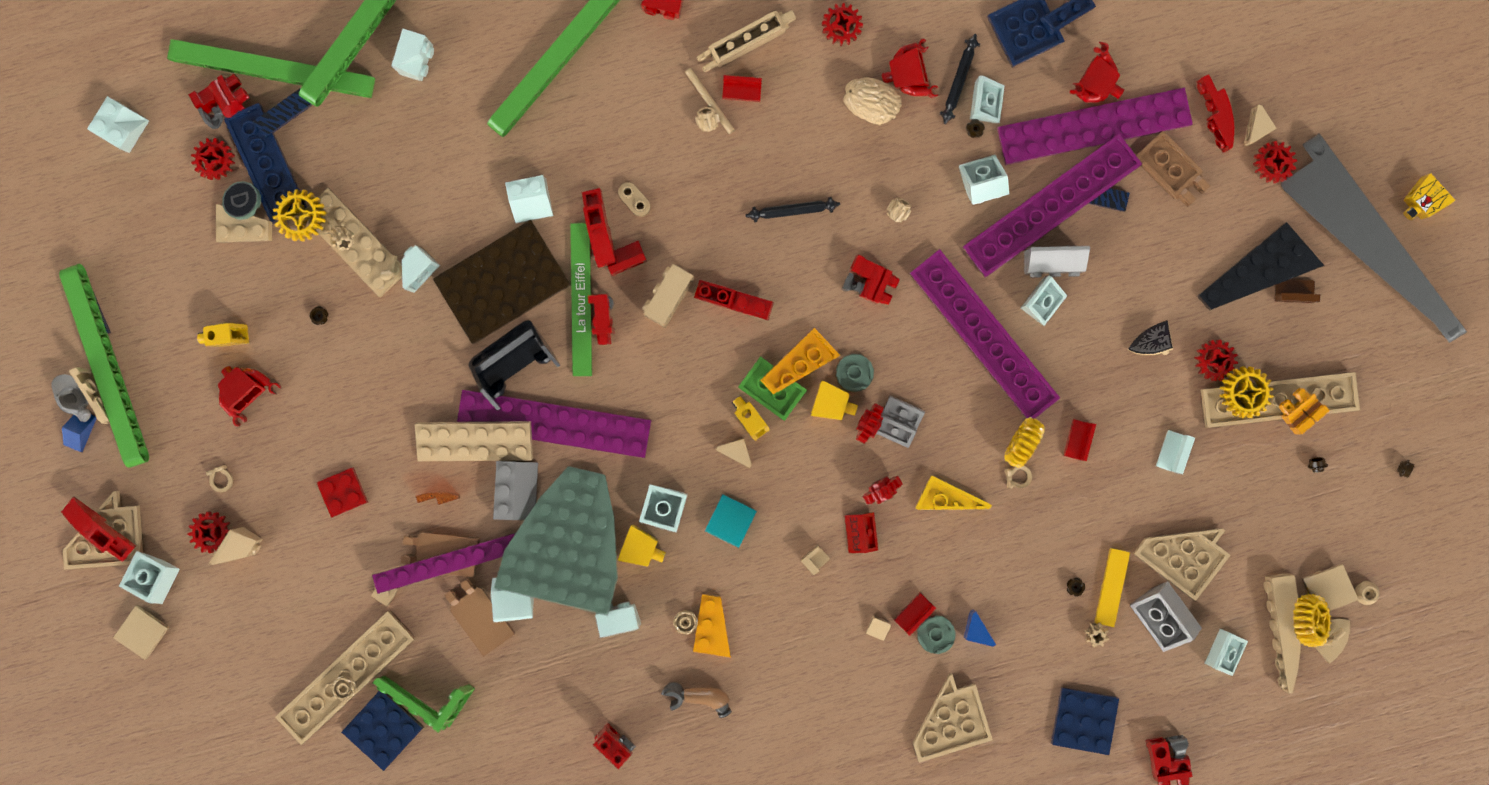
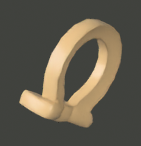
[206,465,234,492]
[1005,466,1032,489]

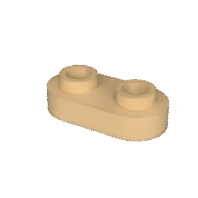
[618,183,650,217]

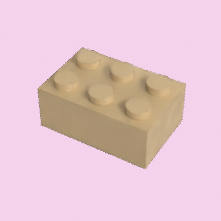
[643,264,694,328]

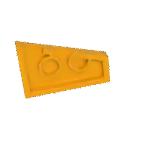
[693,594,731,658]

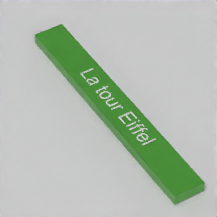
[570,223,592,376]

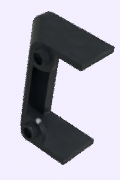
[469,320,561,410]

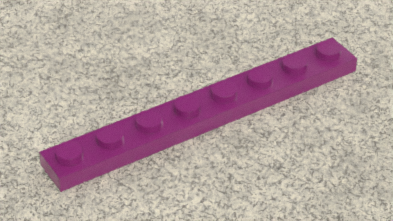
[372,533,516,594]

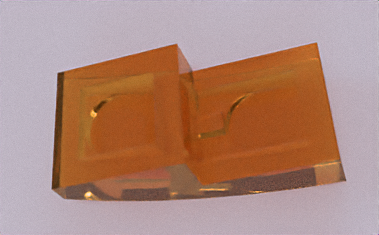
[416,492,460,505]

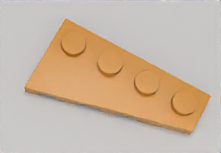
[760,328,840,394]

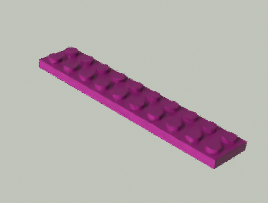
[997,87,1193,165]
[962,134,1142,278]
[909,249,1060,419]
[457,390,651,458]

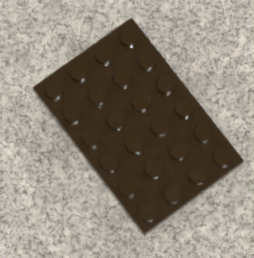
[433,220,571,344]

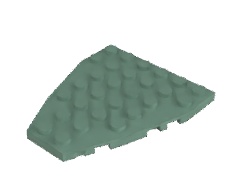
[494,466,618,616]

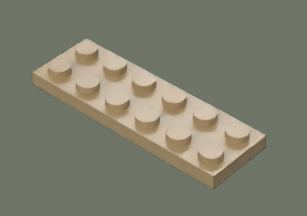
[300,188,402,297]
[415,421,533,461]

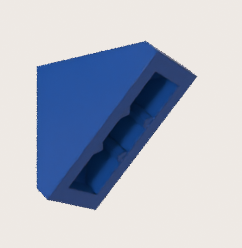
[62,414,97,452]
[964,609,996,647]

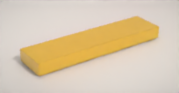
[1094,548,1130,627]

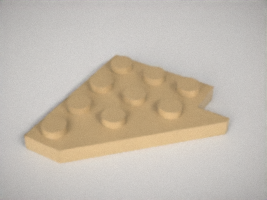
[63,491,143,570]
[1133,528,1231,601]
[913,673,993,763]

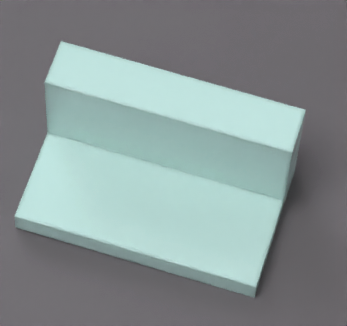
[1156,430,1195,474]

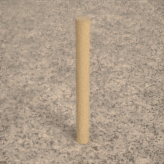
[685,68,735,134]

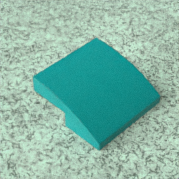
[705,494,757,548]

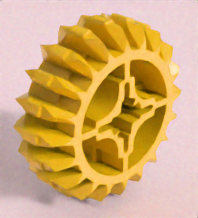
[273,189,327,242]
[1219,366,1274,418]
[1004,417,1045,468]
[1293,594,1331,647]

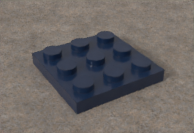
[987,0,1065,68]
[1051,687,1119,755]
[341,691,424,771]

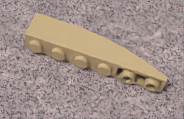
[1264,573,1301,693]

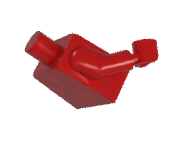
[881,39,939,98]
[1070,42,1125,103]
[217,366,282,426]

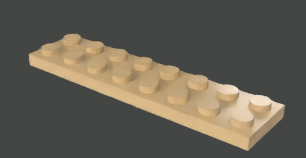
[1201,372,1360,428]
[275,610,415,745]

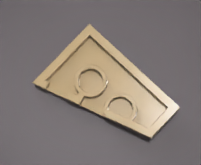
[216,204,272,243]
[69,367,110,424]

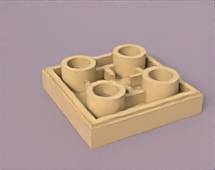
[114,606,169,660]

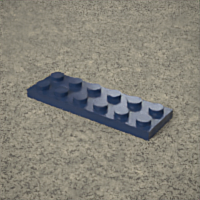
[224,103,307,224]

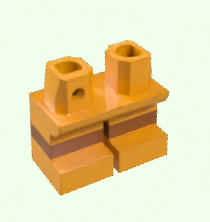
[1278,388,1330,435]

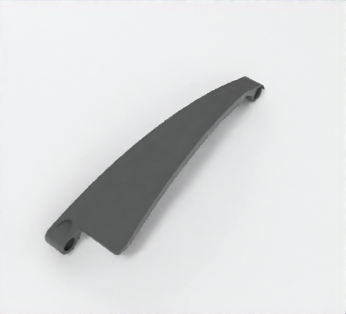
[1281,133,1467,343]

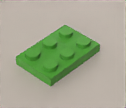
[738,356,807,421]

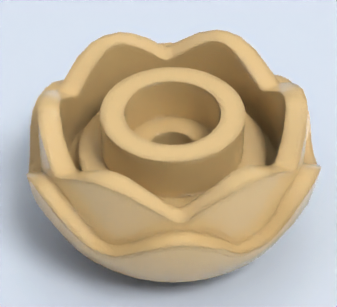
[1355,581,1379,605]
[673,610,698,634]
[331,676,356,701]

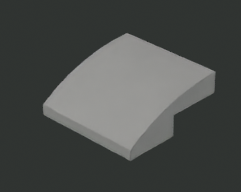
[876,395,925,448]

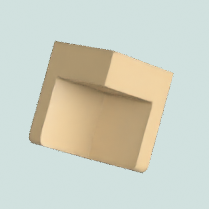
[800,544,830,575]

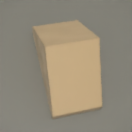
[1243,105,1276,146]
[716,439,752,468]

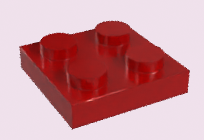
[316,467,368,518]

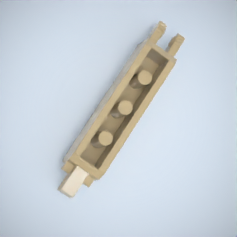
[697,10,796,72]

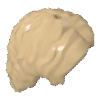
[843,77,902,126]

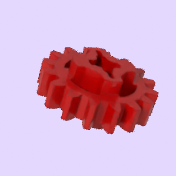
[821,3,863,46]
[191,138,235,180]
[1253,141,1298,184]
[1194,339,1238,381]
[856,403,884,444]
[862,476,903,505]
[187,511,232,554]

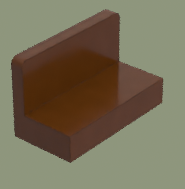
[1275,279,1320,303]

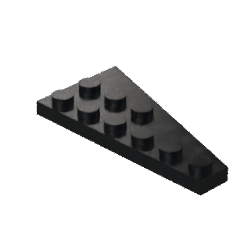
[1197,222,1325,310]

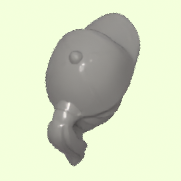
[51,374,91,422]

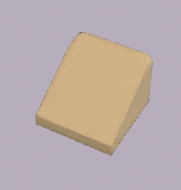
[866,616,892,641]

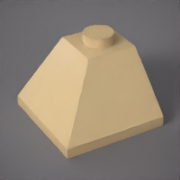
[209,527,263,565]

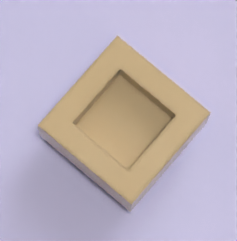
[371,588,399,606]

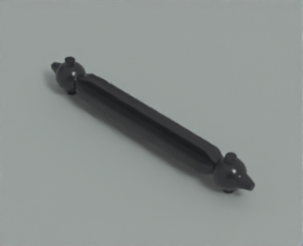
[940,34,980,124]
[745,197,840,223]

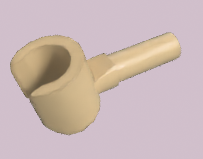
[381,255,397,282]

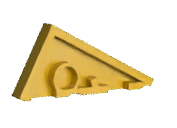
[915,475,992,510]

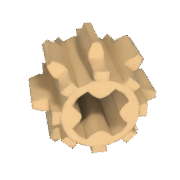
[695,107,720,132]
[887,197,912,223]
[329,226,355,251]
[1084,622,1109,648]

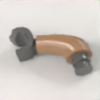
[661,682,732,718]

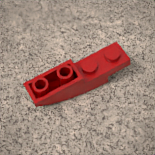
[1196,74,1235,153]
[581,188,617,268]
[694,280,774,321]
[61,497,137,562]

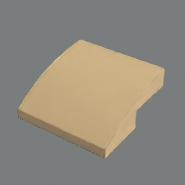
[1302,564,1359,610]

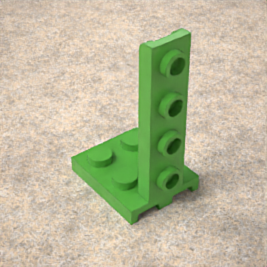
[373,676,475,733]

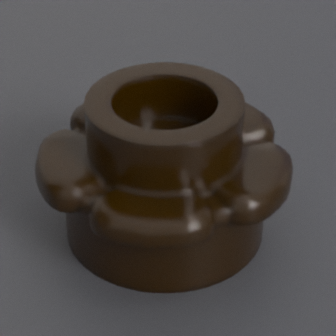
[966,119,985,138]
[310,306,329,325]
[1308,457,1328,473]
[1397,460,1415,478]
[1067,577,1085,597]

